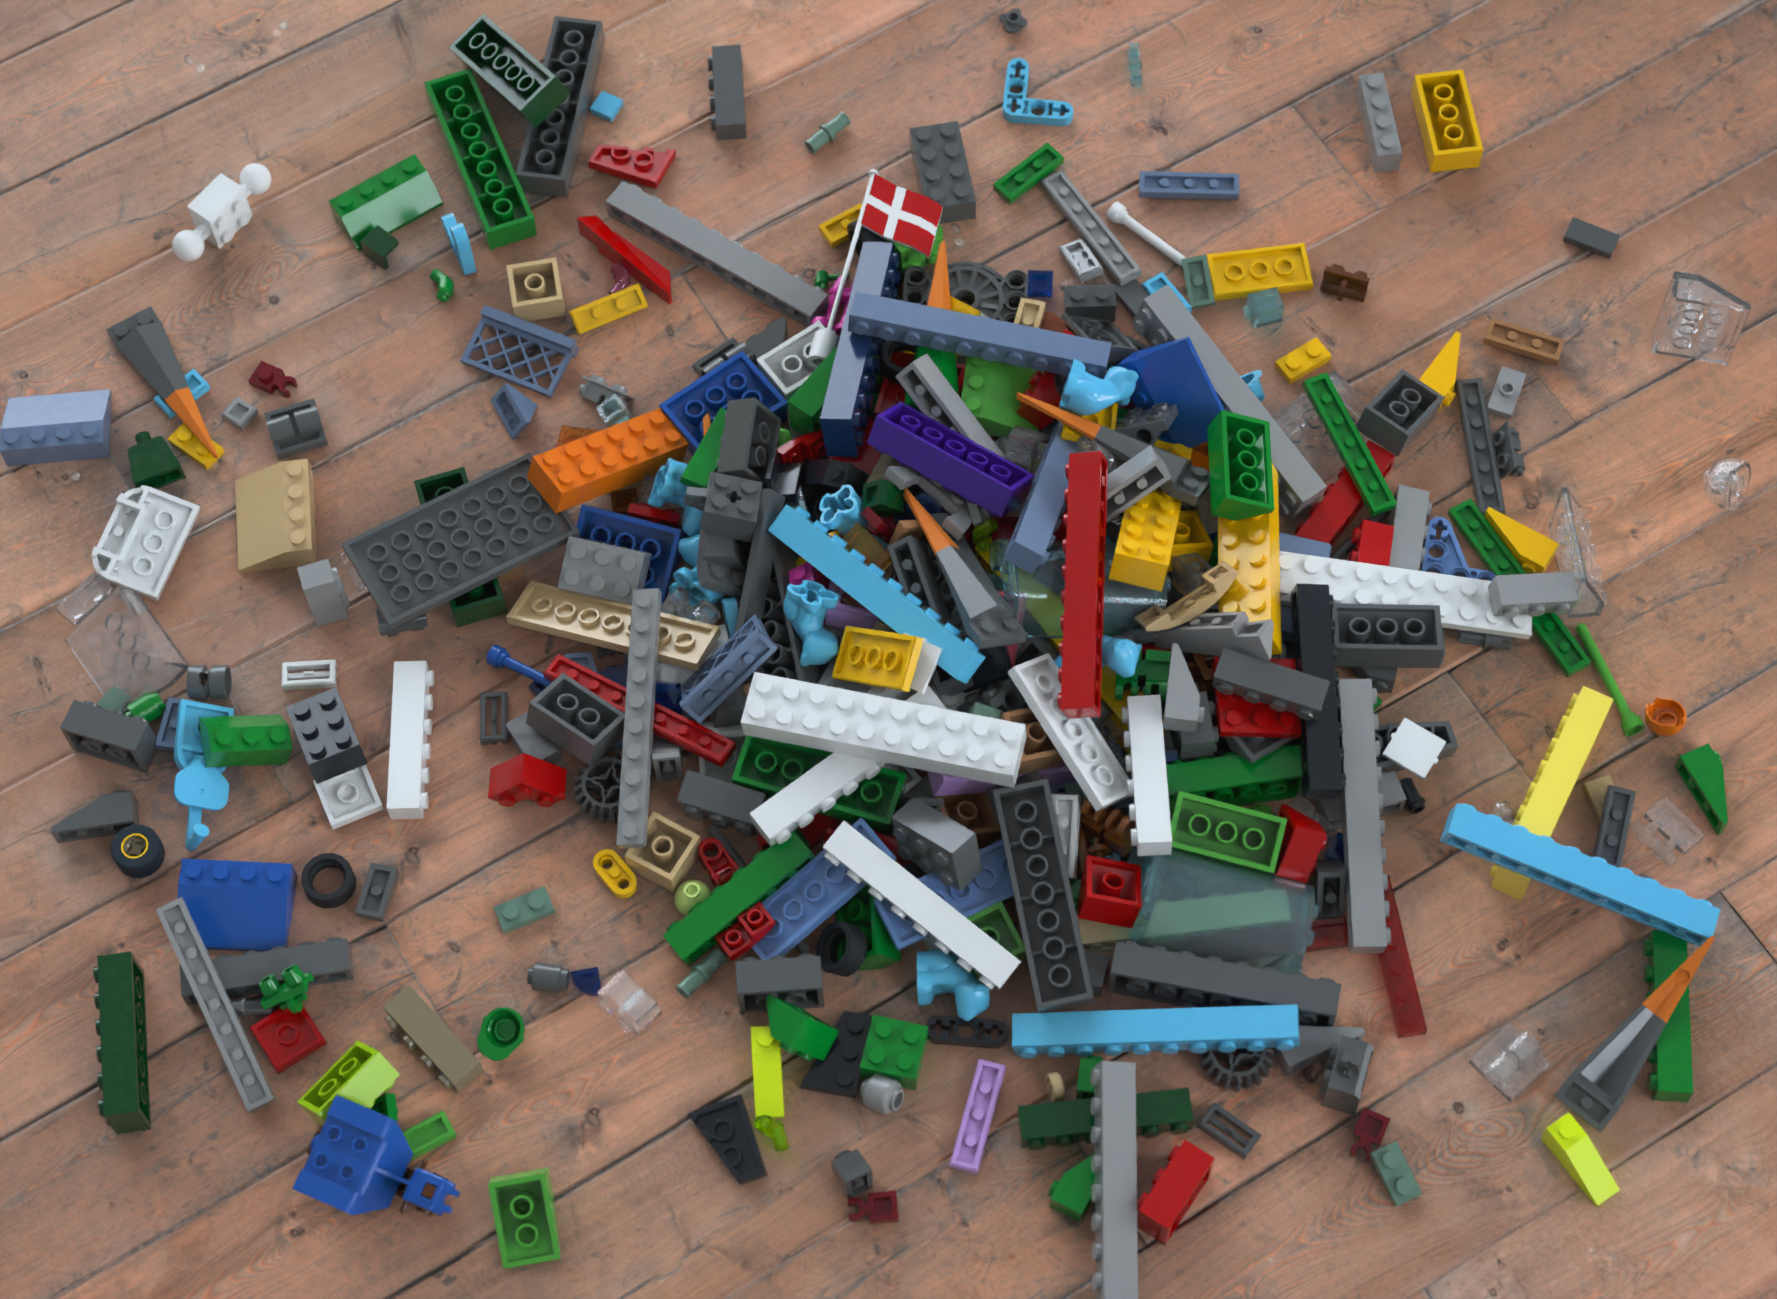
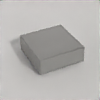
[221,397,258,431]

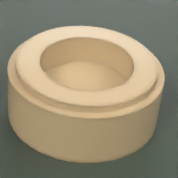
[1045,1072,1065,1102]

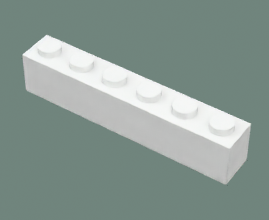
[387,661,434,820]
[1122,695,1172,856]

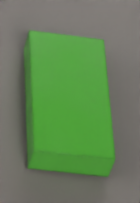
[402,1110,457,1162]

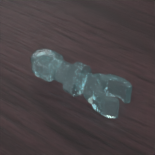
[1127,43,1142,87]

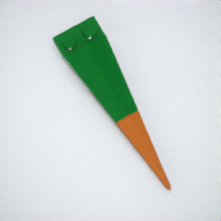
[905,240,959,413]

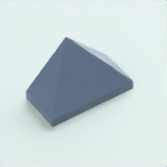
[491,383,537,439]

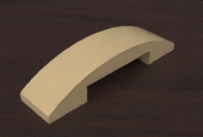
[1134,561,1238,631]

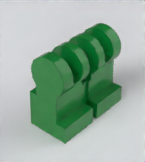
[1115,649,1171,704]

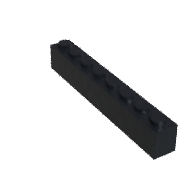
[1290,583,1346,799]

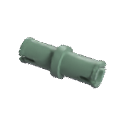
[804,111,851,154]
[675,948,727,999]

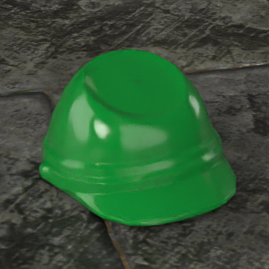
[477,1007,525,1061]

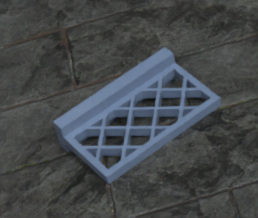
[460,305,579,398]
[678,614,778,724]

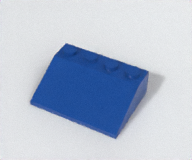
[1116,336,1225,448]
[659,351,788,457]
[577,504,687,604]
[177,858,298,952]

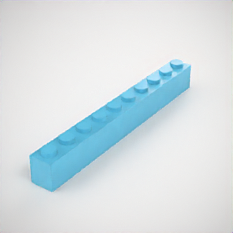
[768,504,986,684]
[1440,803,1721,946]
[1012,1004,1300,1058]

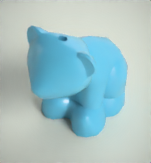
[1059,359,1139,416]
[648,458,702,537]
[819,484,888,566]
[668,534,725,614]
[783,580,839,667]
[1054,635,1142,678]
[917,949,990,1021]

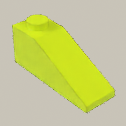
[751,1026,784,1119]
[1541,1112,1620,1207]

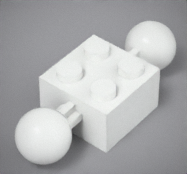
[172,163,271,262]

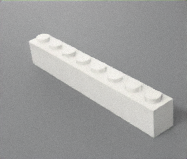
[750,686,947,847]
[823,821,1021,990]

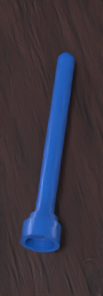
[486,645,552,687]

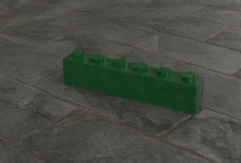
[1017,1088,1194,1150]

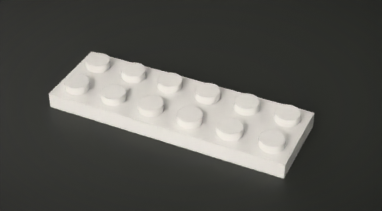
[1007,653,1130,812]

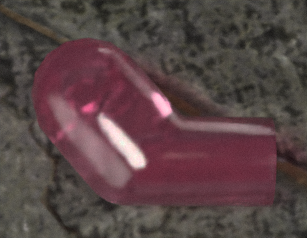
[608,263,631,295]

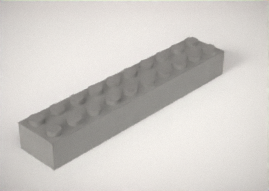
[1132,284,1327,522]

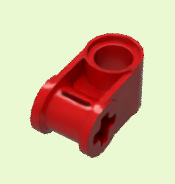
[698,837,739,888]

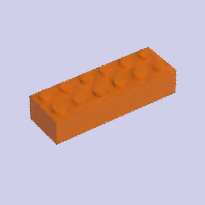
[527,408,689,514]

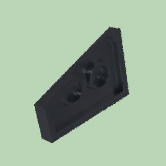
[800,1011,872,1098]
[688,1094,768,1185]

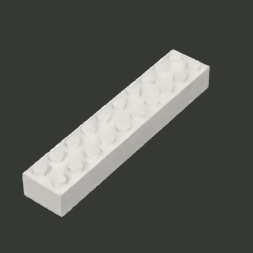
[741,672,1027,788]

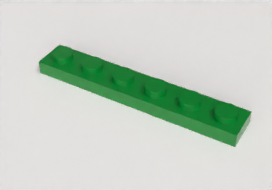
[1302,372,1397,516]

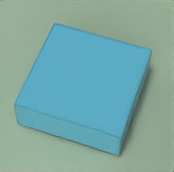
[590,91,624,122]

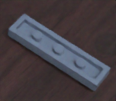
[1139,171,1239,200]

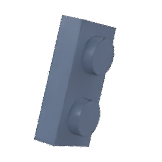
[155,697,193,752]

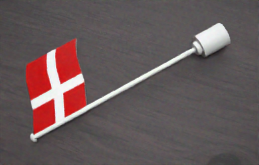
[807,169,943,368]

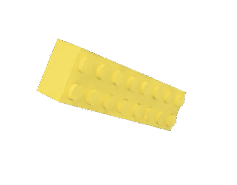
[1489,686,1614,901]

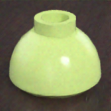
[674,879,711,916]

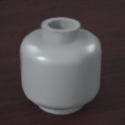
[860,1074,905,1115]

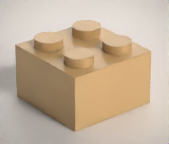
[506,257,566,322]
[624,811,701,893]

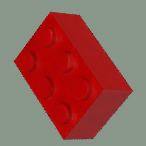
[1137,1140,1215,1245]

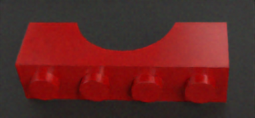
[1016,329,1076,430]

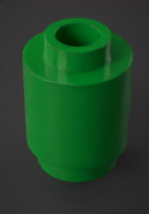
[125,691,166,724]

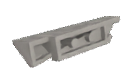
[1154,611,1274,662]

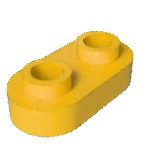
[593,849,638,899]

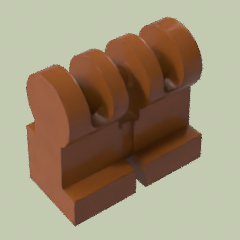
[1080,798,1135,858]

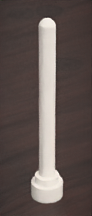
[1106,201,1186,268]

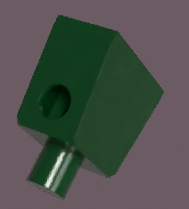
[127,431,186,489]

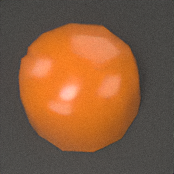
[1645,697,1687,737]

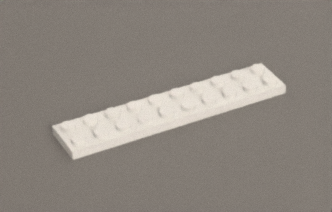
[1279,551,1532,639]

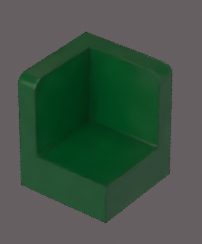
[360,225,399,270]
[862,478,905,518]

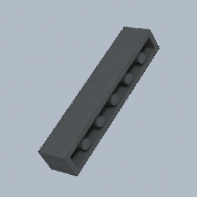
[887,535,974,697]
[179,937,354,1005]

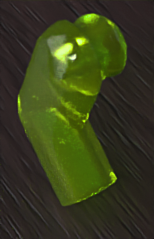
[972,518,998,552]
[754,1115,789,1152]

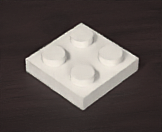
[313,764,384,830]

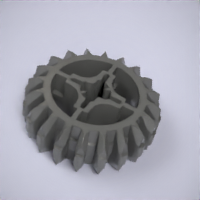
[573,752,622,824]
[1198,1048,1275,1092]

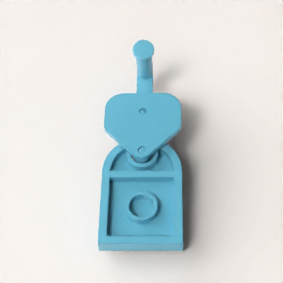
[173,699,234,852]

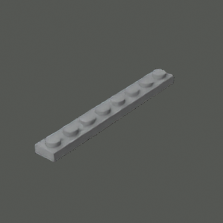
[155,897,276,1112]

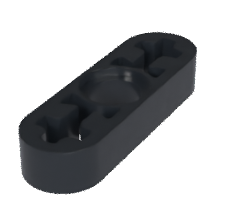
[926,1015,1007,1049]

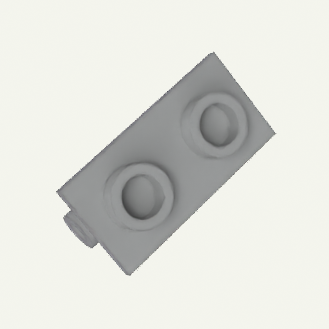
[578,374,634,412]

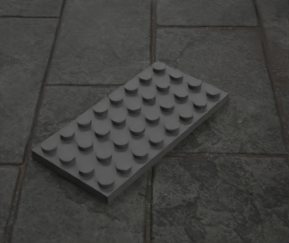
[342,453,580,629]

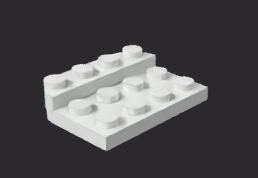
[92,485,201,601]

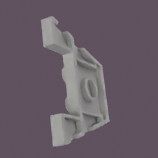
[884,466,973,541]

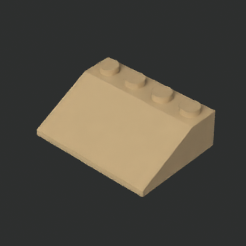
[235,458,318,573]

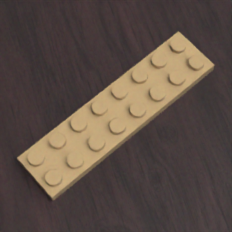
[506,581,721,671]

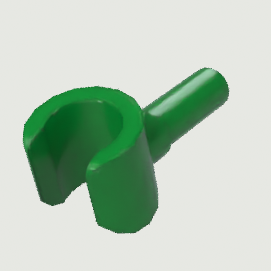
[814,270,849,290]

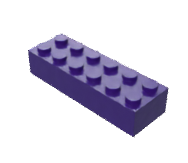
[867,402,1035,518]

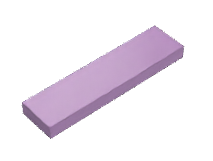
[950,1059,1006,1175]

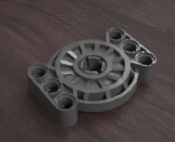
[903,261,1028,323]

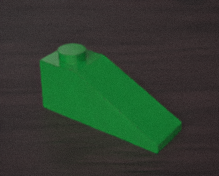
[1675,743,1728,835]
[1048,1153,1095,1223]

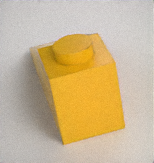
[1419,331,1461,413]
[1484,507,1559,574]

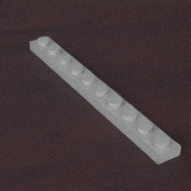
[616,588,662,848]

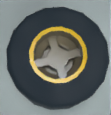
[111,824,165,878]

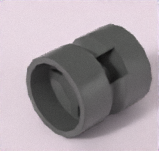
[186,665,232,699]

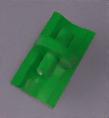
[259,964,314,1014]

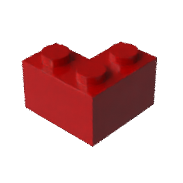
[488,753,567,807]

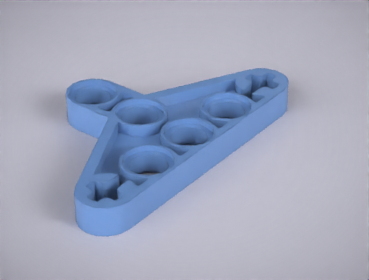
[1421,517,1496,581]

